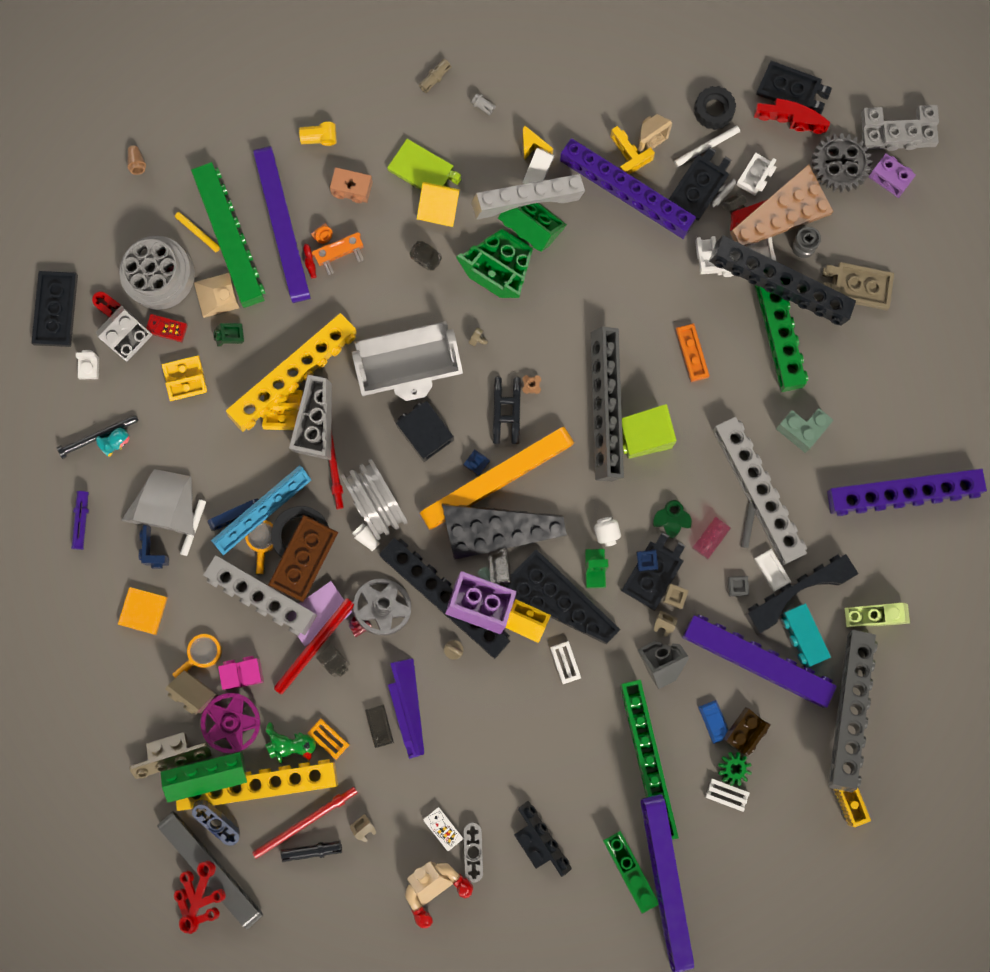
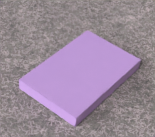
[288,581,353,647]

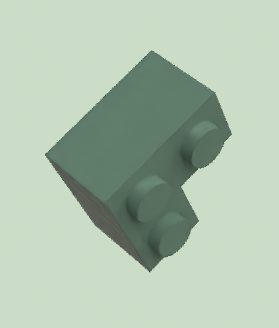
[776,408,834,453]

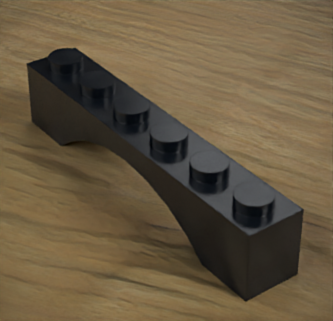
[745,554,859,635]

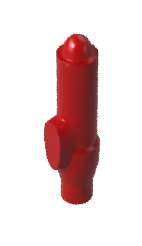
[303,243,317,279]

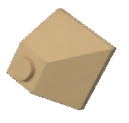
[638,114,672,155]
[194,273,240,318]

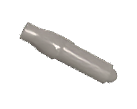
[711,178,737,208]

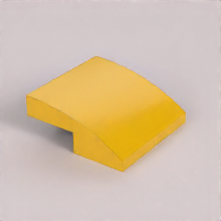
[161,355,208,401]
[262,390,303,430]

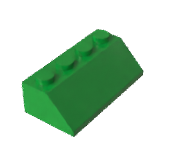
[161,751,247,803]

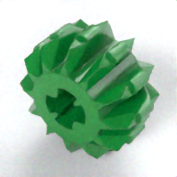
[718,752,752,786]

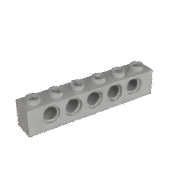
[203,555,317,636]

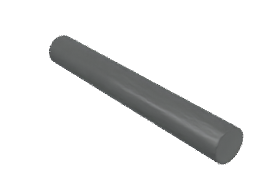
[741,500,755,549]

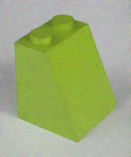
[622,404,677,459]

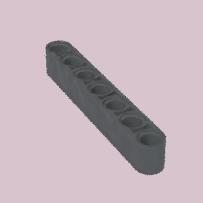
[157,811,263,930]

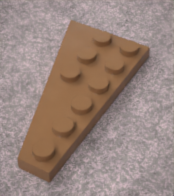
[730,164,833,246]

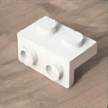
[736,153,777,196]

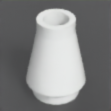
[352,523,380,551]

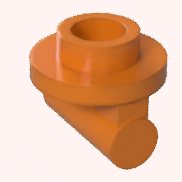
[311,223,333,244]

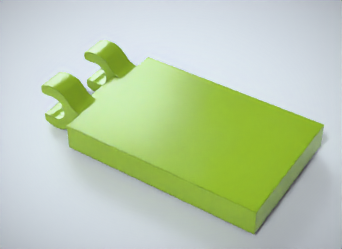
[387,139,462,190]

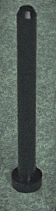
[57,415,138,459]

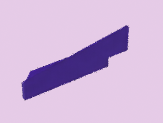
[388,659,424,759]

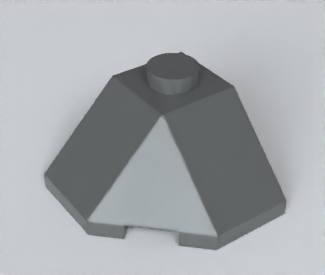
[638,641,689,689]

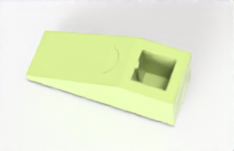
[845,603,910,627]

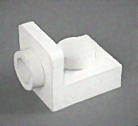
[76,350,99,379]

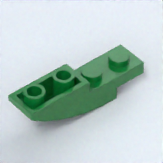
[603,831,659,914]

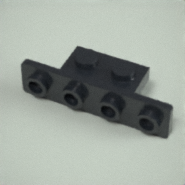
[514,801,572,877]

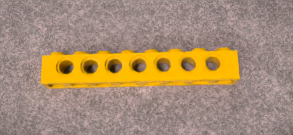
[226,313,356,432]
[176,759,338,811]

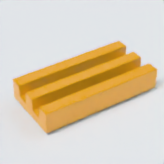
[308,718,350,760]

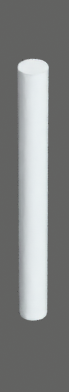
[674,125,740,167]

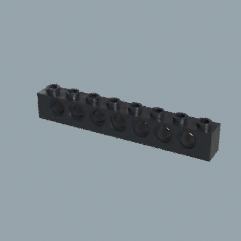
[709,235,856,326]
[379,537,510,659]

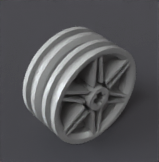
[341,459,408,540]

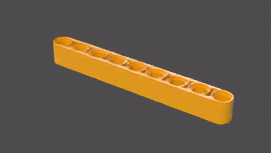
[419,427,575,530]

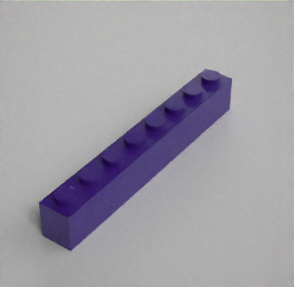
[682,614,837,708]

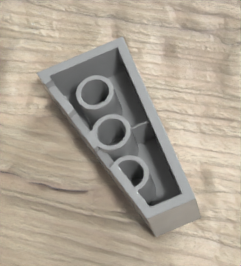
[289,375,332,460]

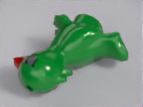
[265,722,316,764]

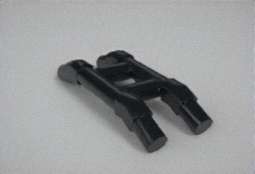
[493,377,521,444]

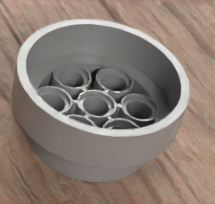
[120,236,195,310]

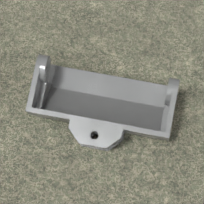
[352,321,463,401]

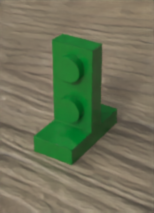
[585,549,608,588]

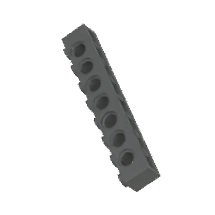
[591,326,624,482]
[828,630,878,793]

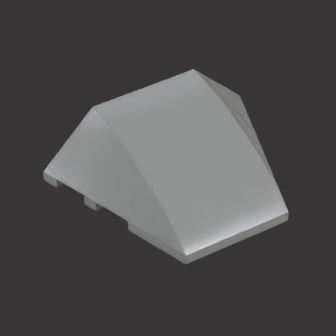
[121,469,195,536]

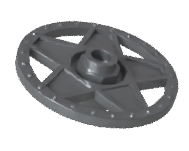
[353,579,411,635]

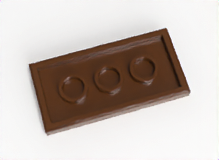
[268,515,338,602]

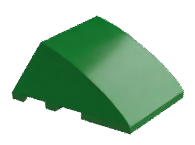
[456,229,533,298]

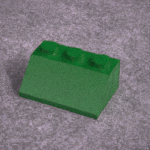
[498,203,567,252]

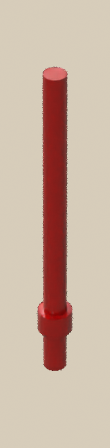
[329,429,344,510]
[252,787,358,859]

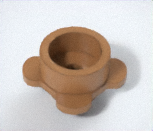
[522,375,541,394]

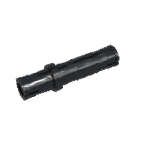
[281,840,342,863]

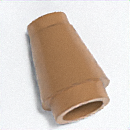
[128,146,146,175]

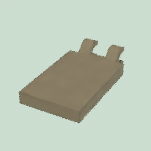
[822,262,894,310]

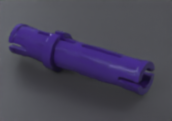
[71,491,89,550]

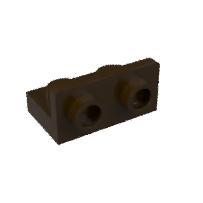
[723,707,771,757]

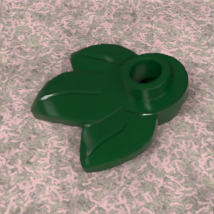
[653,500,692,538]

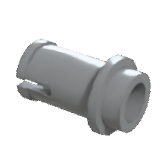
[471,93,496,116]

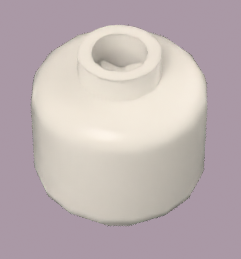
[594,517,621,546]

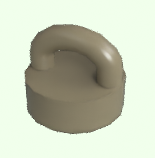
[469,328,488,347]
[444,640,463,660]

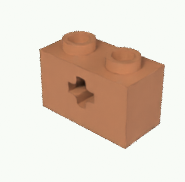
[330,167,373,203]

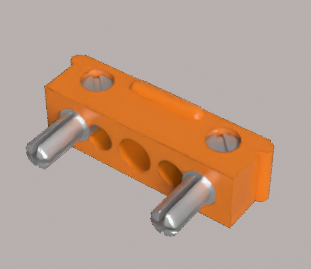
[312,232,364,275]

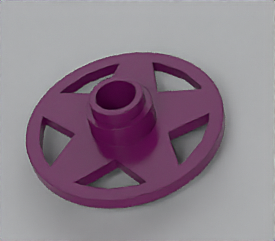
[201,693,260,753]

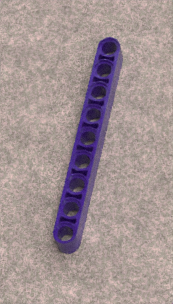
[253,146,311,303]
[640,794,694,972]

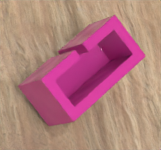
[218,656,264,690]

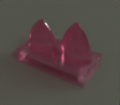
[692,517,731,560]

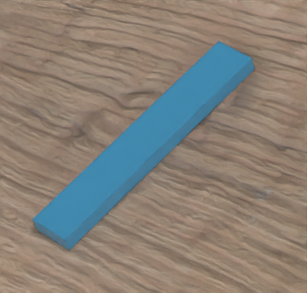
[211,465,311,555]

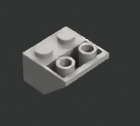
[96,305,153,362]

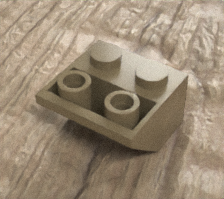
[165,671,218,715]

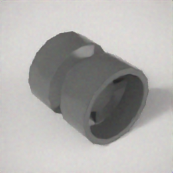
[792,226,821,258]

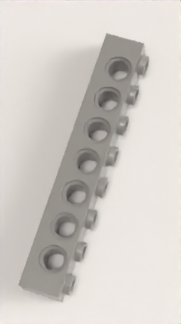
[713,417,807,566]

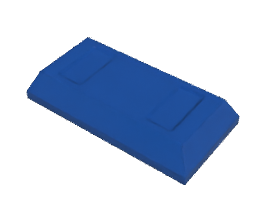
[698,700,729,744]

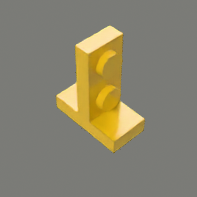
[610,126,655,175]

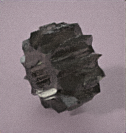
[409,241,442,271]

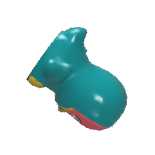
[96,428,130,457]

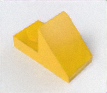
[522,126,553,160]

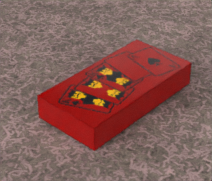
[146,314,188,343]

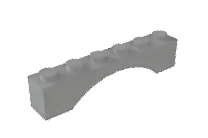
[471,174,585,220]

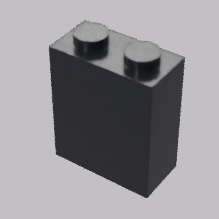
[396,401,454,462]

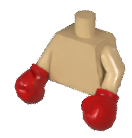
[405,861,473,928]

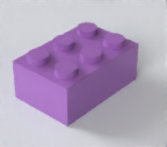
[445,571,517,634]

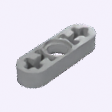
[464,822,483,882]

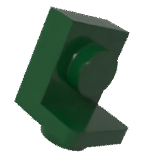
[213,323,244,347]

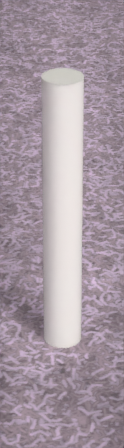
[180,499,206,556]

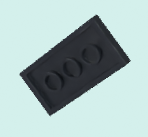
[31,271,78,347]

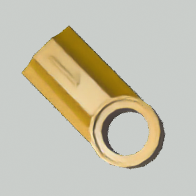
[299,122,337,146]

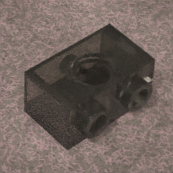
[316,644,350,677]

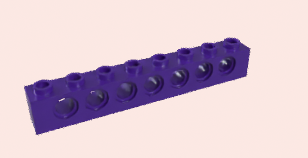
[560,138,696,239]
[827,469,987,516]

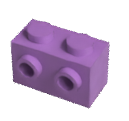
[869,154,916,198]

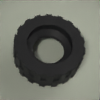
[694,86,736,130]

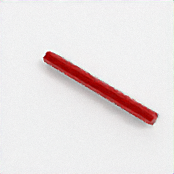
[274,598,354,694]

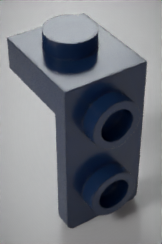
[139,525,169,569]

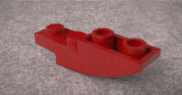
[754,98,830,134]

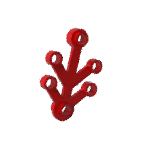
[174,861,226,934]

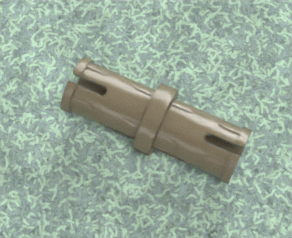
[419,59,451,93]

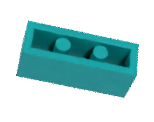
[781,603,831,667]

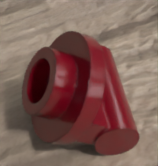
[349,616,372,637]

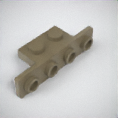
[129,732,212,779]

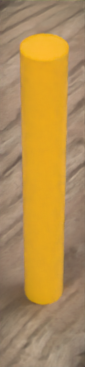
[175,212,220,252]

